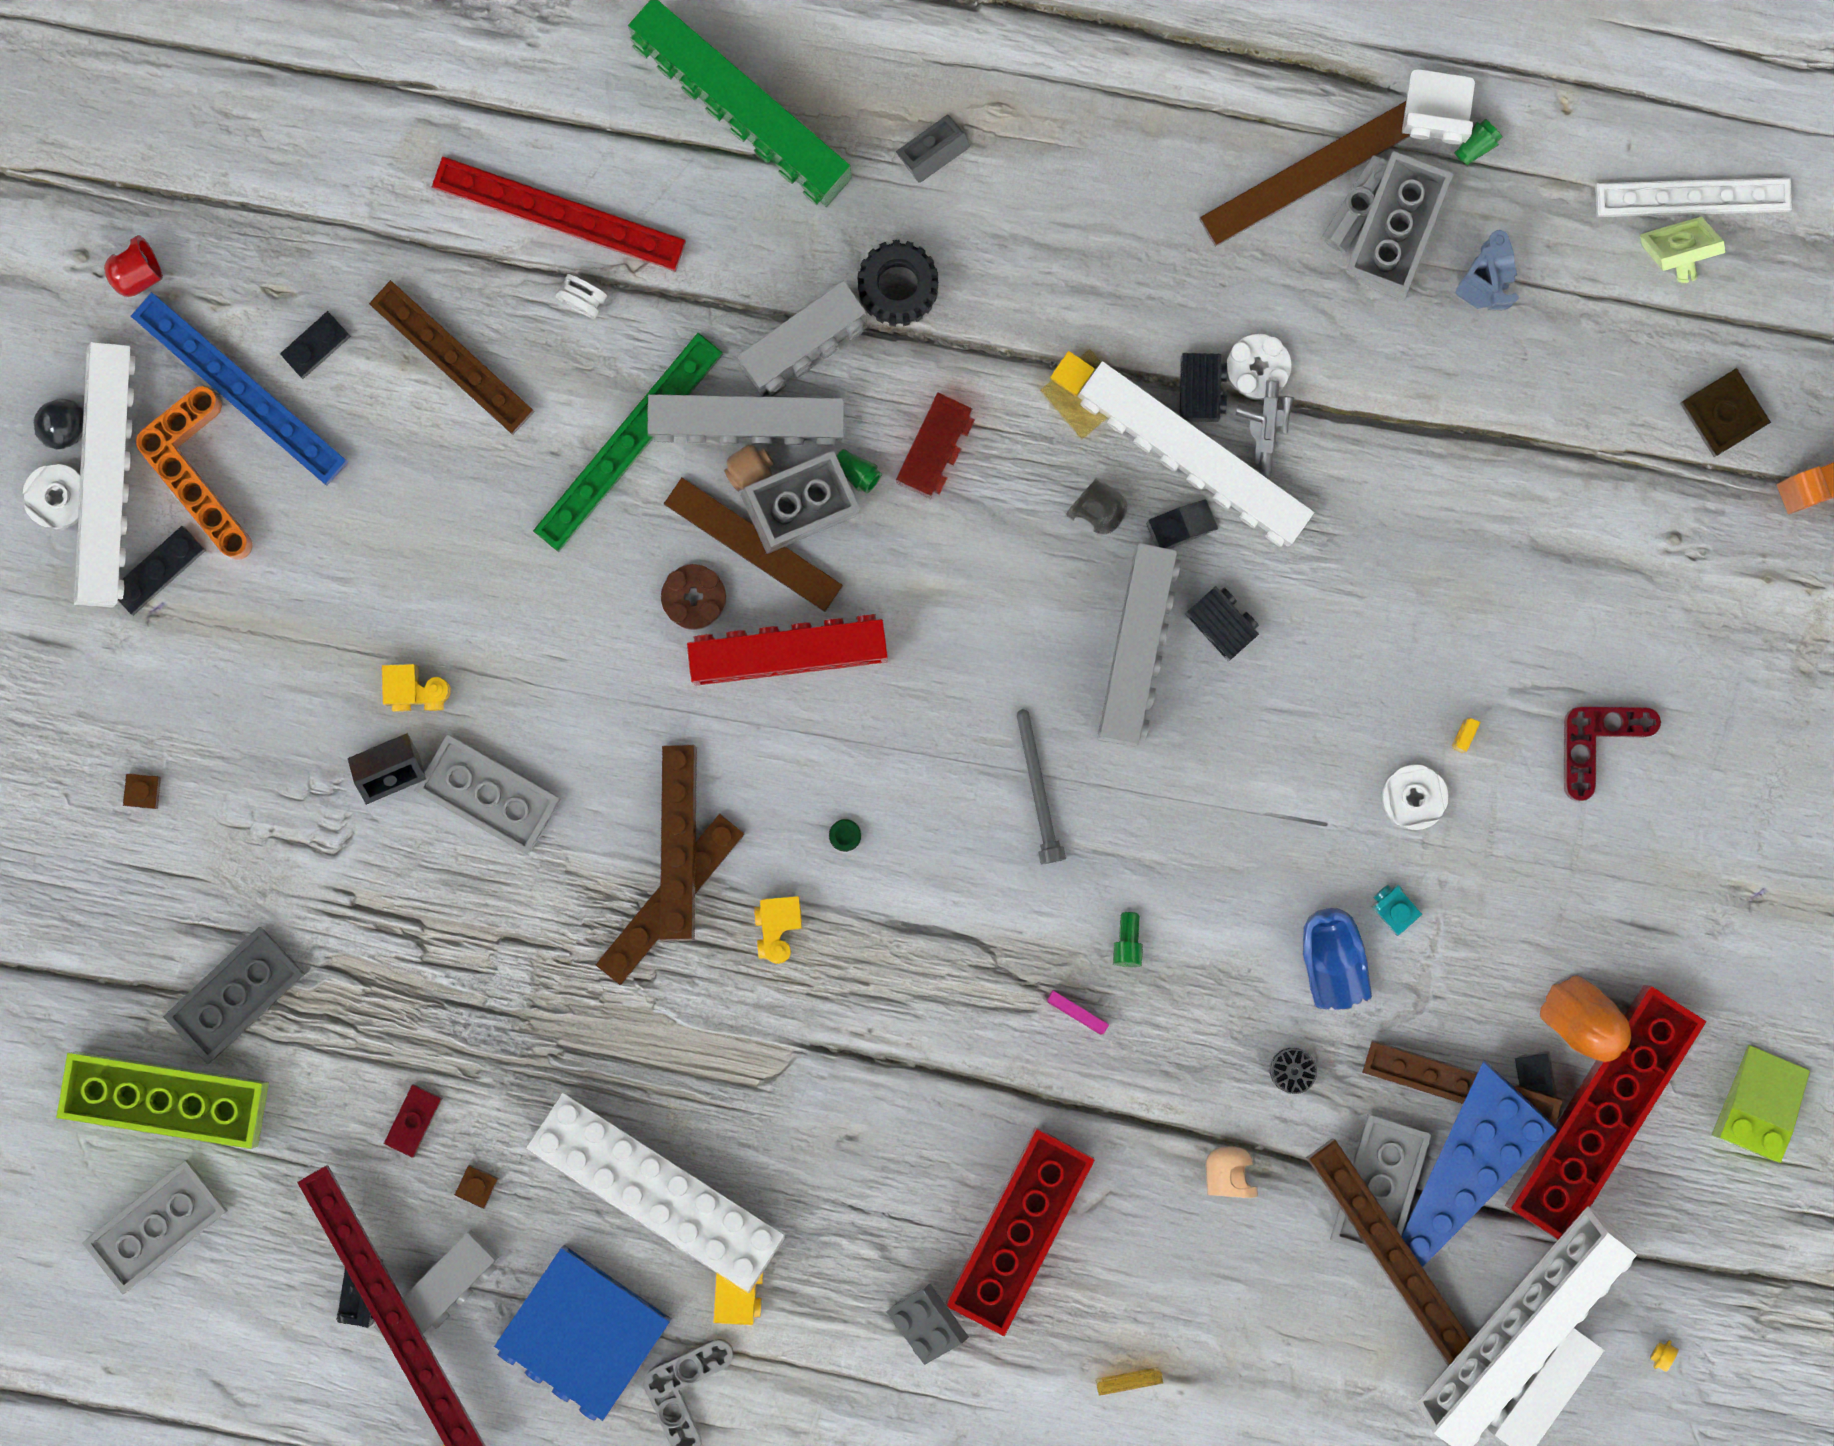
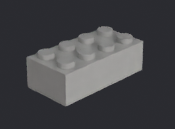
[737,280,867,397]

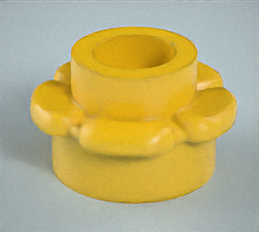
[1650,1340,1679,1372]

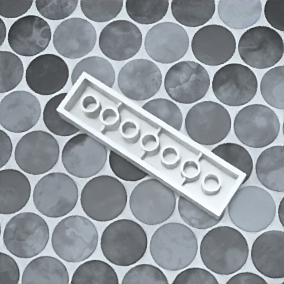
[526,1093,785,1293]
[1416,1206,1637,1446]

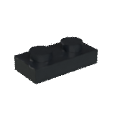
[280,311,351,379]

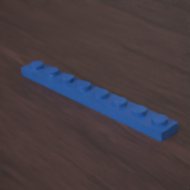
[130,292,348,486]

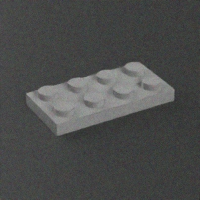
[414,734,561,855]
[1330,1114,1432,1253]
[82,1159,228,1295]

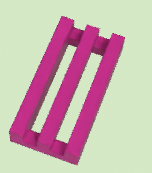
[1046,990,1109,1035]

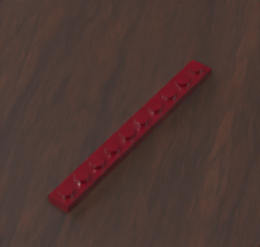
[297,1165,486,1446]

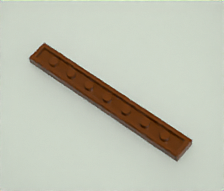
[1199,101,1410,247]
[1306,1138,1471,1366]

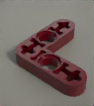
[1564,707,1661,801]

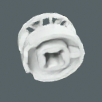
[555,274,607,319]

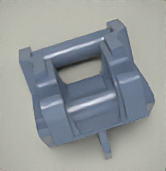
[1455,230,1519,310]

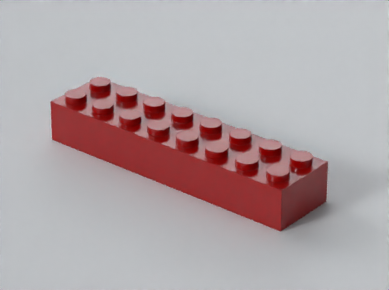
[1505,985,1707,1240]

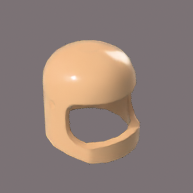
[1206,1146,1258,1198]

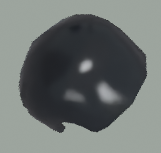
[33,398,83,450]

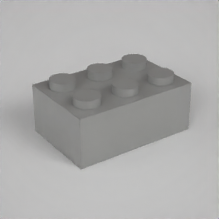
[741,450,860,554]

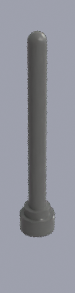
[1017,709,1066,865]

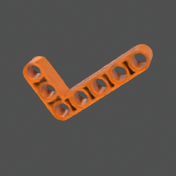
[136,386,252,560]
[1776,462,1834,515]

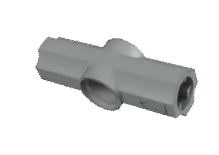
[1321,155,1388,253]

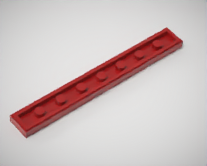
[432,156,686,272]

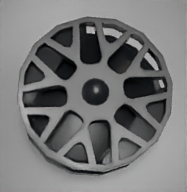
[1269,1047,1317,1094]

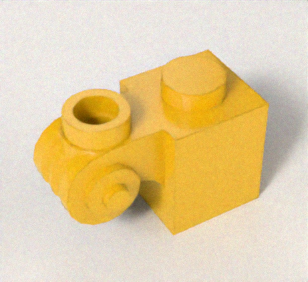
[382,664,451,712]
[754,896,803,964]

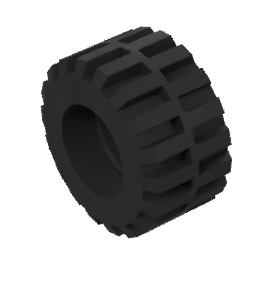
[857,240,939,327]

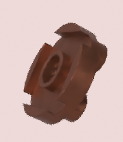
[661,564,726,630]

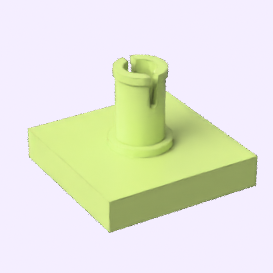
[1640,216,1725,283]

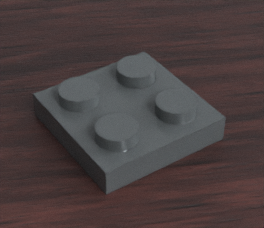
[886,1284,969,1365]

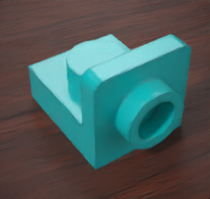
[1371,885,1423,936]

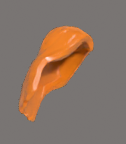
[1540,975,1631,1062]

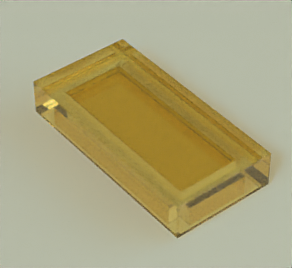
[1095,1367,1164,1396]

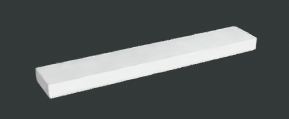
[1595,178,1792,217]

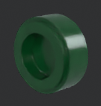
[829,819,861,852]

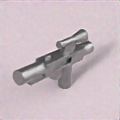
[1235,380,1294,479]

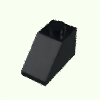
[1146,499,1218,549]

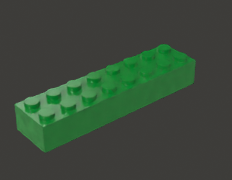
[628,0,852,208]

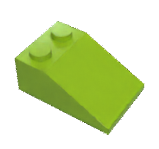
[1712,1045,1810,1163]

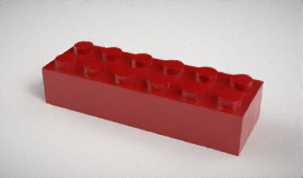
[687,614,888,686]
[945,1127,1095,1337]

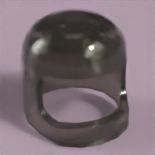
[1065,477,1128,535]

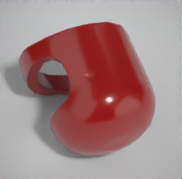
[104,235,163,297]

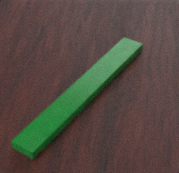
[533,333,723,553]

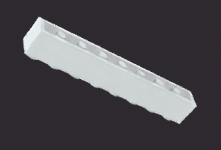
[74,342,135,607]
[1078,361,1315,547]

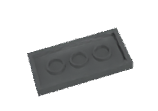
[163,927,305,1064]

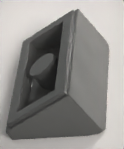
[896,114,970,183]

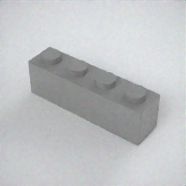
[374,1230,499,1339]

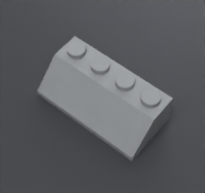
[1346,151,1454,301]

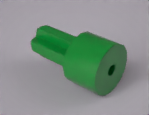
[1113,912,1143,967]

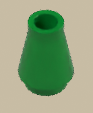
[1454,119,1503,166]
[836,449,882,494]

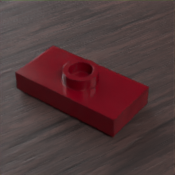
[383,1084,443,1158]

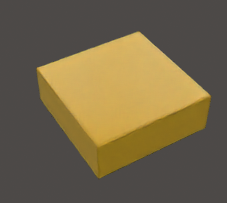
[1050,351,1095,397]
[1452,717,1481,753]

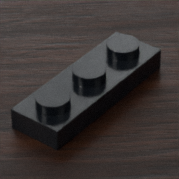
[118,526,206,616]

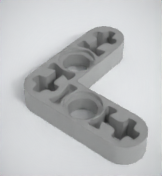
[644,1339,734,1446]

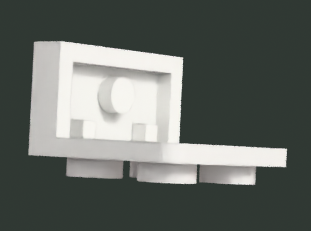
[1402,69,1475,144]

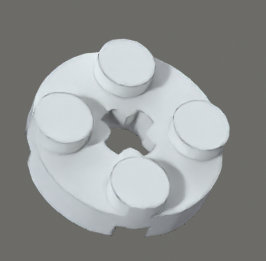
[1226,334,1291,400]
[23,464,80,530]
[1382,765,1448,830]

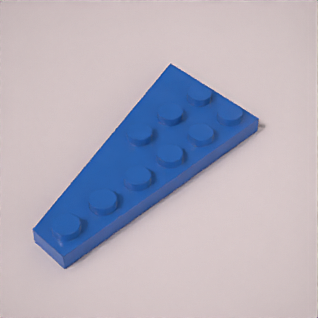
[1402,1060,1557,1267]

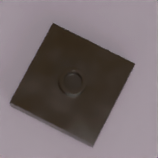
[1680,368,1771,457]

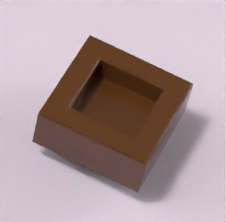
[123,774,161,809]
[454,1165,499,1209]

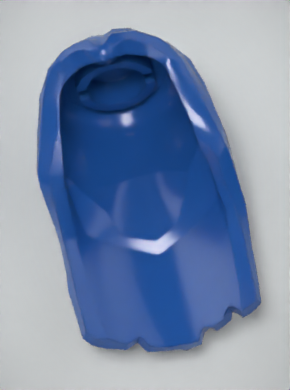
[1303,908,1372,1010]

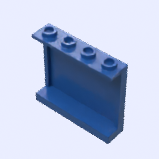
[494,1245,672,1421]

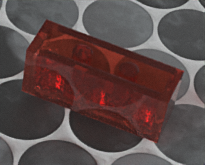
[896,392,976,500]

